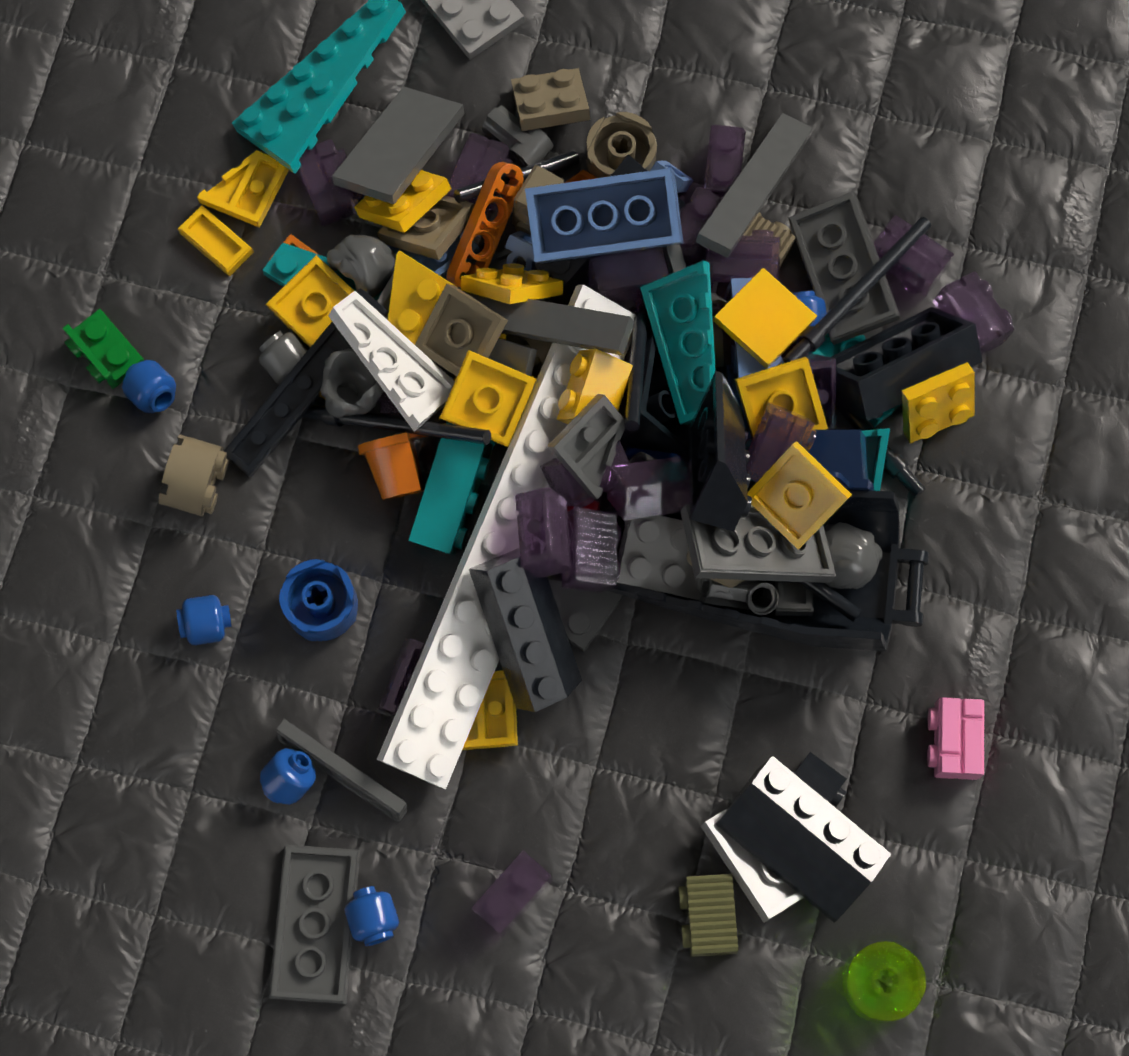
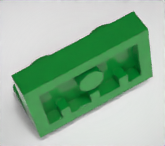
[62,309,144,390]

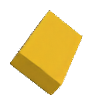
[178,205,254,277]

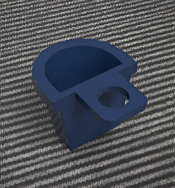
[808,430,874,491]

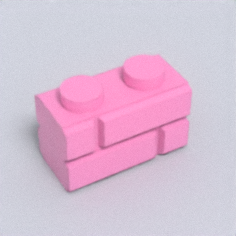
[927,697,984,780]

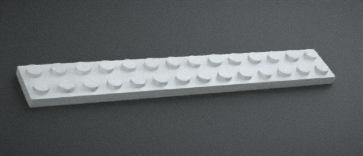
[377,285,635,789]

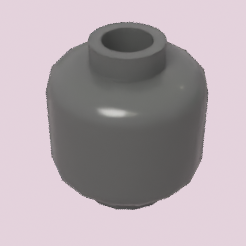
[259,331,308,384]

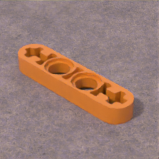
[446,162,524,287]

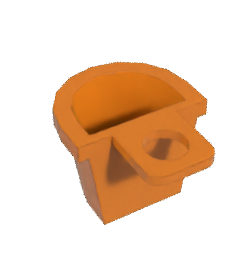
[357,432,428,500]

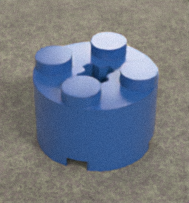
[279,559,358,641]

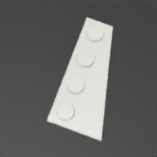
[328,291,455,432]

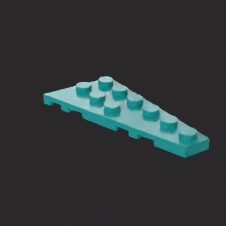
[232,0,406,174]

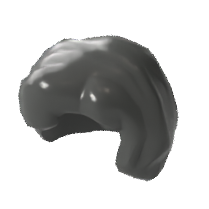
[326,234,396,297]
[320,348,384,419]
[824,522,882,589]

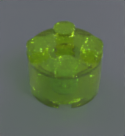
[843,941,926,1023]

